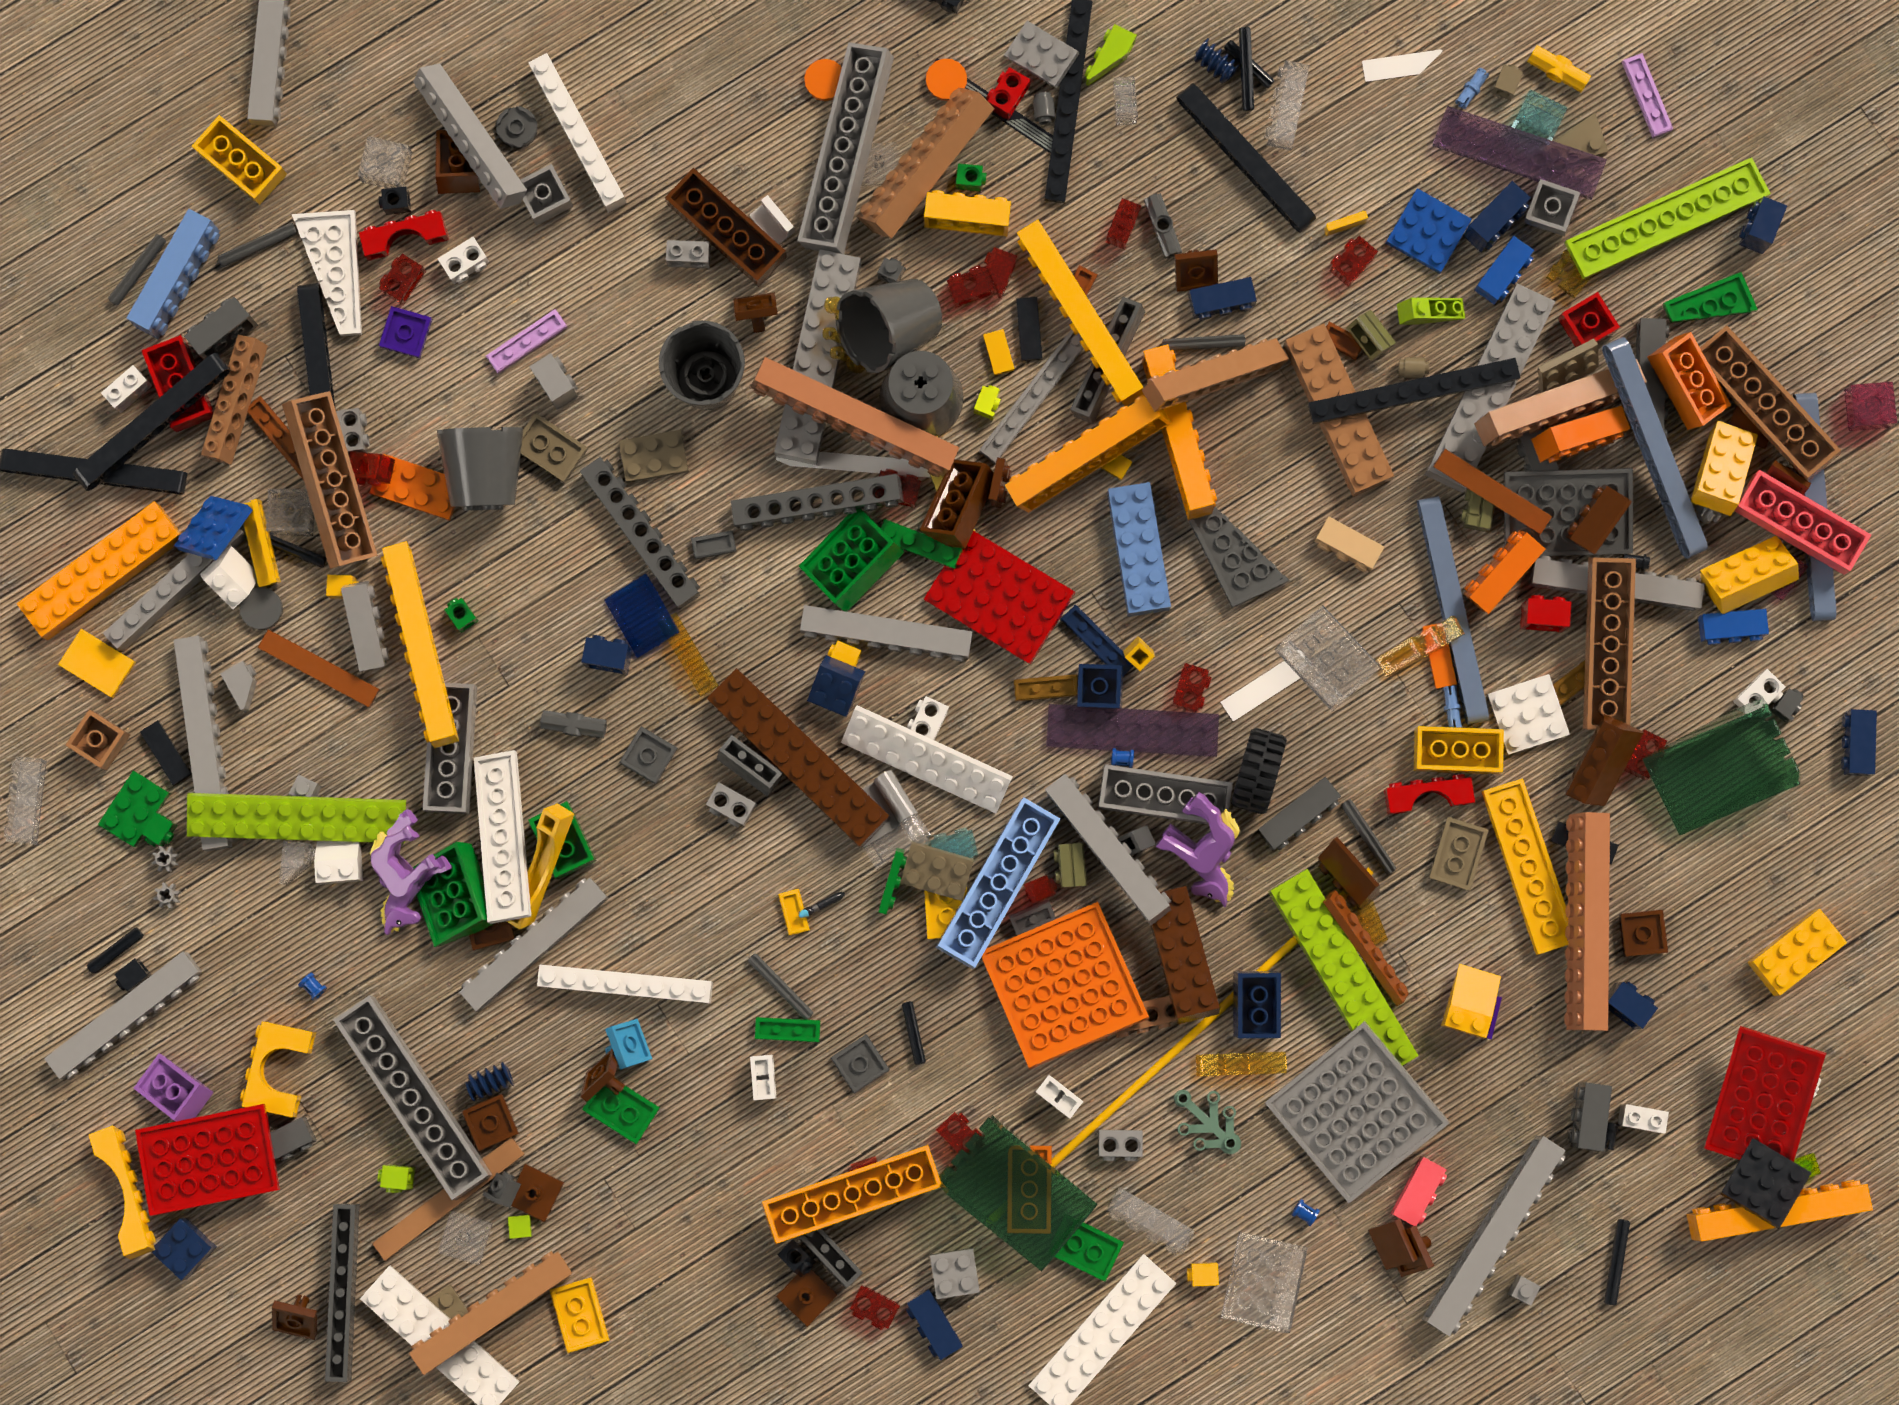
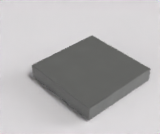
[619,726,678,785]
[830,1034,890,1094]

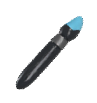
[798,892,845,918]

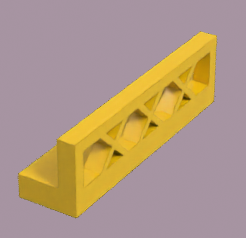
[243,499,281,587]

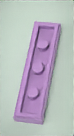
[1622,53,1673,138]
[486,309,568,374]

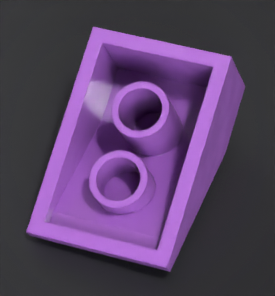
[133,1053,214,1121]

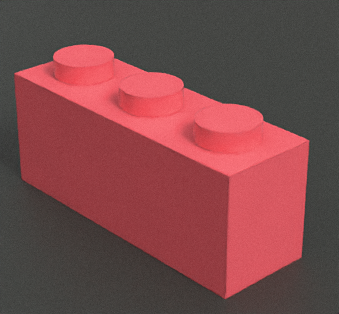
[1390,1157,1447,1226]

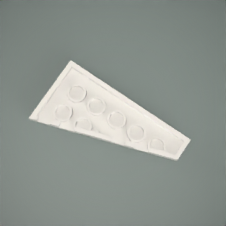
[291,210,362,336]

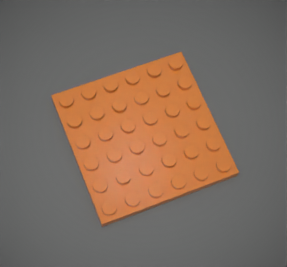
[981,902,1149,1070]

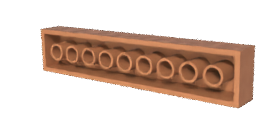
[750,357,960,477]
[1564,812,1610,1031]

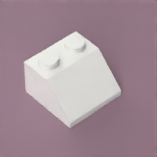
[200,545,257,609]
[314,841,363,885]

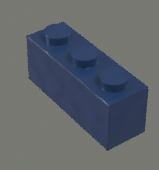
[1188,277,1257,320]
[1841,709,1877,776]
[906,1289,963,1360]

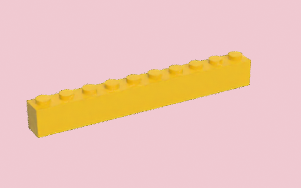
[1017,220,1144,406]
[381,541,459,748]

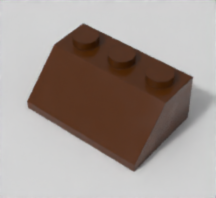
[1566,485,1632,555]
[1318,837,1380,910]

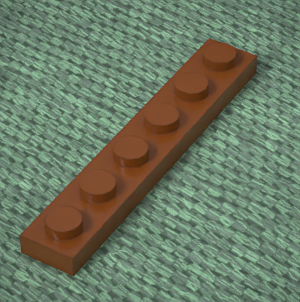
[1323,890,1409,1006]

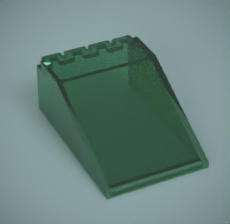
[1642,698,1801,835]
[939,1115,1098,1272]

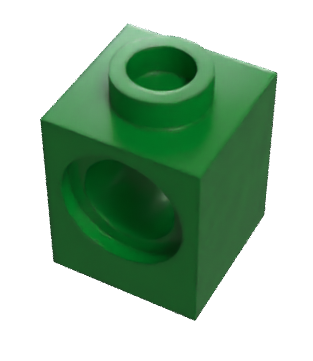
[956,163,987,192]
[444,597,479,633]

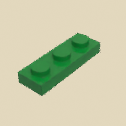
[878,848,907,914]
[755,1017,821,1042]

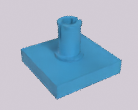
[605,1019,652,1070]

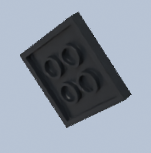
[1720,1138,1812,1229]

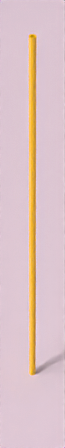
[989,867,1374,1223]

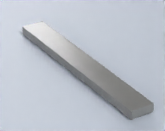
[978,329,1083,464]

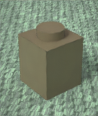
[1492,64,1523,101]

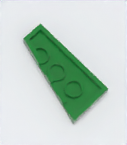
[1662,272,1758,323]

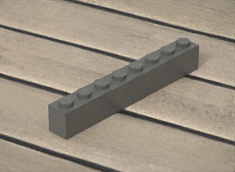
[325,1203,360,1382]

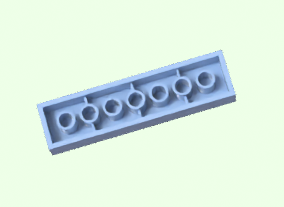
[936,797,1060,969]

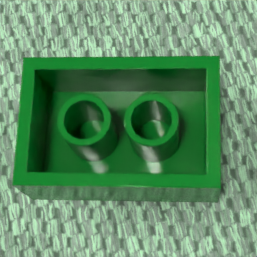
[528,801,597,879]

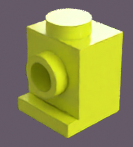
[974,385,1001,420]

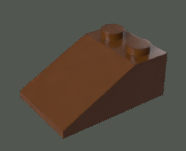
[435,130,480,194]

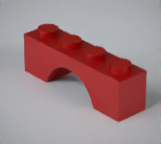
[359,210,449,261]
[1384,774,1475,815]

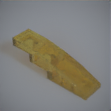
[658,612,719,697]
[1376,616,1465,677]
[1196,1052,1287,1077]

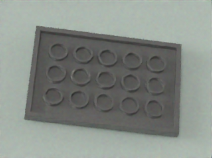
[1504,468,1633,556]

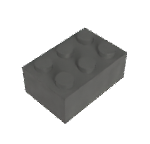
[184,297,258,360]
[1568,1082,1612,1151]

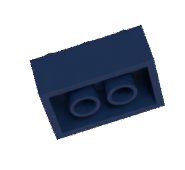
[1463,181,1531,253]
[1233,971,1281,1039]

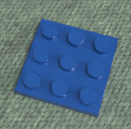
[1386,188,1472,274]
[174,496,253,560]

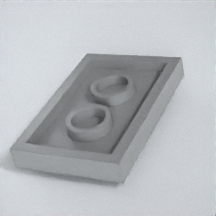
[1004,21,1079,88]

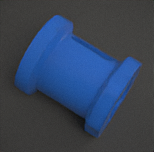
[1111,748,1134,768]
[298,972,327,1001]
[1292,1199,1320,1226]

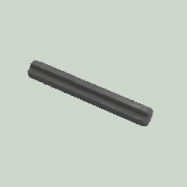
[218,223,297,267]
[108,234,166,305]
[1162,334,1246,351]
[1341,799,1396,875]
[748,953,813,1020]

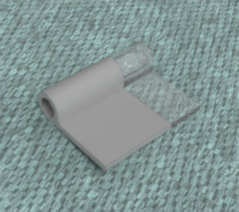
[863,770,931,870]

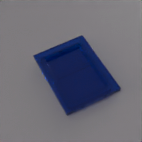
[604,574,680,658]

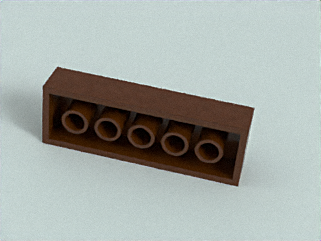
[665,168,787,287]
[1151,886,1220,1025]

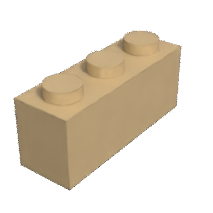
[1314,516,1384,572]

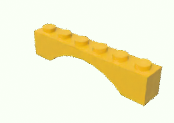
[507,803,574,930]
[89,1125,156,1260]

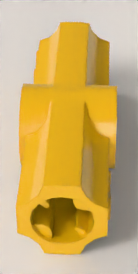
[1527,45,1591,93]

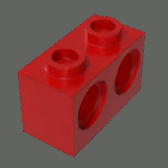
[986,67,1031,120]

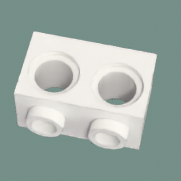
[438,237,489,284]
[101,365,153,413]
[1733,669,1785,719]
[907,696,949,741]
[750,1055,777,1100]
[1036,1075,1083,1119]
[1618,1104,1669,1134]

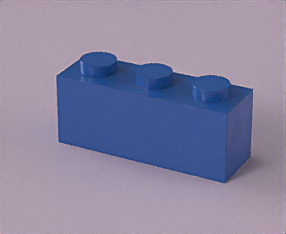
[1474,236,1534,305]
[1698,609,1769,645]

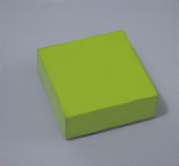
[508,1215,532,1239]

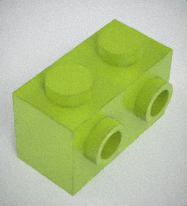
[377,1164,416,1193]

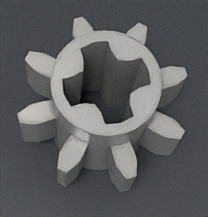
[1696,505,1722,524]
[152,846,180,872]
[153,882,182,909]

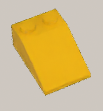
[1441,964,1501,1039]

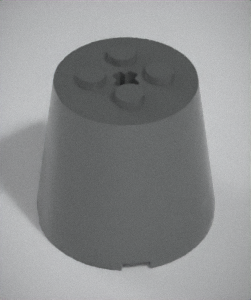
[836,279,942,373]
[659,320,745,410]
[879,351,964,436]
[437,427,523,511]

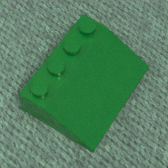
[799,509,904,612]
[412,842,494,948]

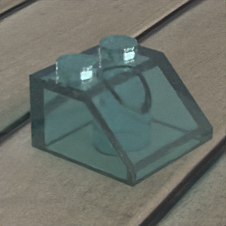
[1511,89,1567,145]

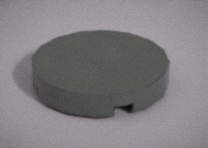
[496,106,538,148]
[240,587,283,630]

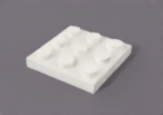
[1487,674,1570,755]

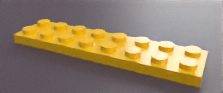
[1481,778,1569,955]

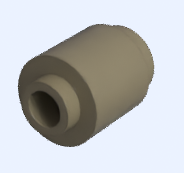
[1399,357,1429,379]

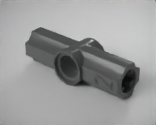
[1144,193,1182,259]
[540,710,607,738]

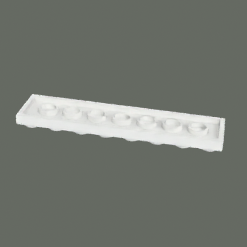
[841,705,1013,814]
[474,750,531,924]
[1028,1254,1176,1405]
[360,1265,520,1405]

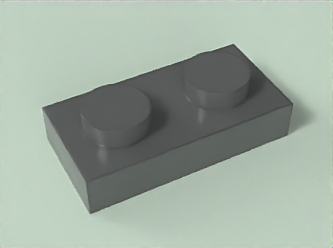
[1009,899,1056,935]

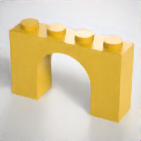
[240,1021,316,1117]

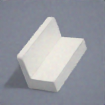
[750,195,795,244]

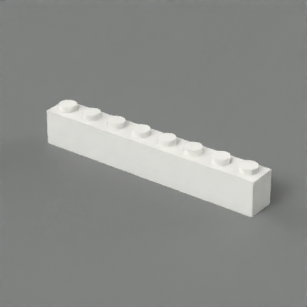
[528,53,627,213]
[537,965,713,1004]

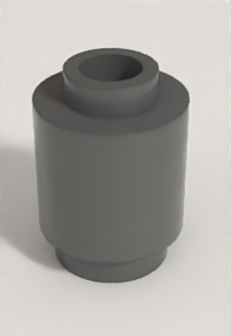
[1033,92,1055,125]

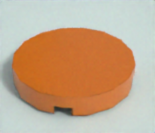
[804,59,842,101]
[926,59,967,101]

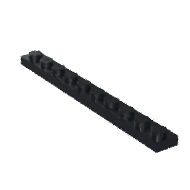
[1044,0,1093,204]
[1308,358,1521,424]

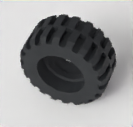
[1231,728,1287,814]

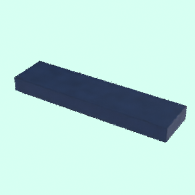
[1060,604,1134,677]

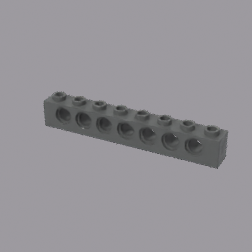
[580,457,700,610]
[731,474,903,531]

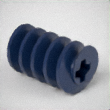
[1194,38,1240,84]
[466,1062,514,1101]

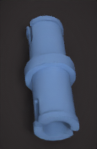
[1455,68,1489,109]
[1443,686,1462,728]

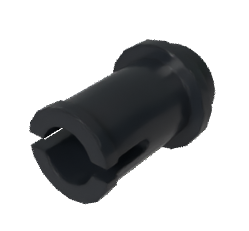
[1623,554,1650,571]
[1605,1122,1620,1150]

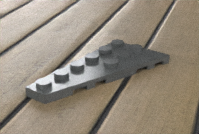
[1176,493,1290,608]

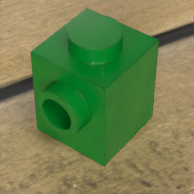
[141,812,178,847]

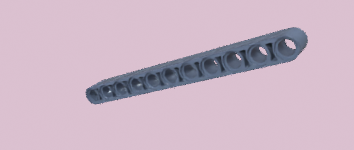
[1602,337,1708,559]
[1793,393,1836,621]
[1417,496,1489,725]

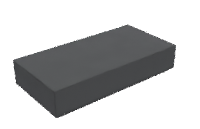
[691,530,737,560]

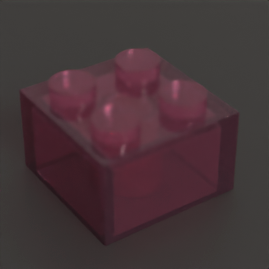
[1844,382,1897,431]

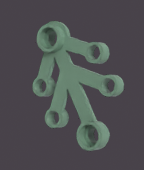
[1174,1090,1241,1154]

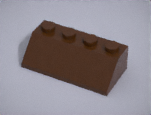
[919,459,994,549]
[1565,714,1643,806]

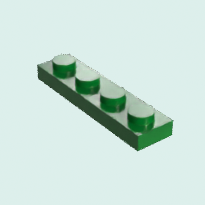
[881,519,963,569]

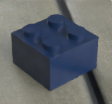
[1738,196,1787,254]
[581,635,632,675]
[807,655,866,717]
[1077,664,1123,709]
[1608,981,1658,1030]
[152,1217,217,1281]

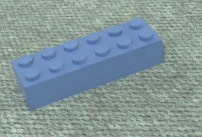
[126,209,220,339]
[1107,482,1171,617]

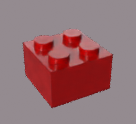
[1558,292,1620,347]
[1520,595,1571,633]

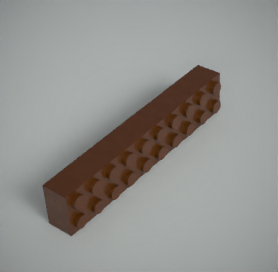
[707,668,891,849]

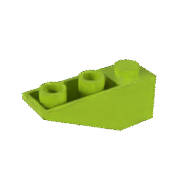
[1084,24,1137,86]
[1397,298,1465,325]

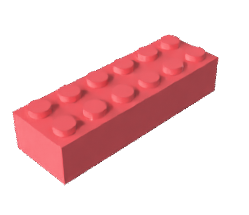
[1734,470,1871,575]

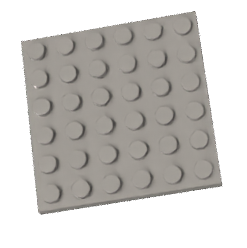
[1265,1021,1450,1203]

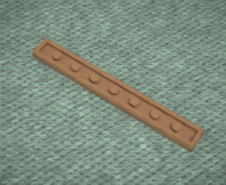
[372,1137,525,1261]

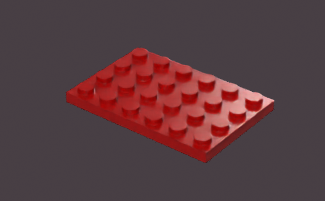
[924,530,1076,665]
[1704,1026,1826,1162]
[135,1104,280,1216]

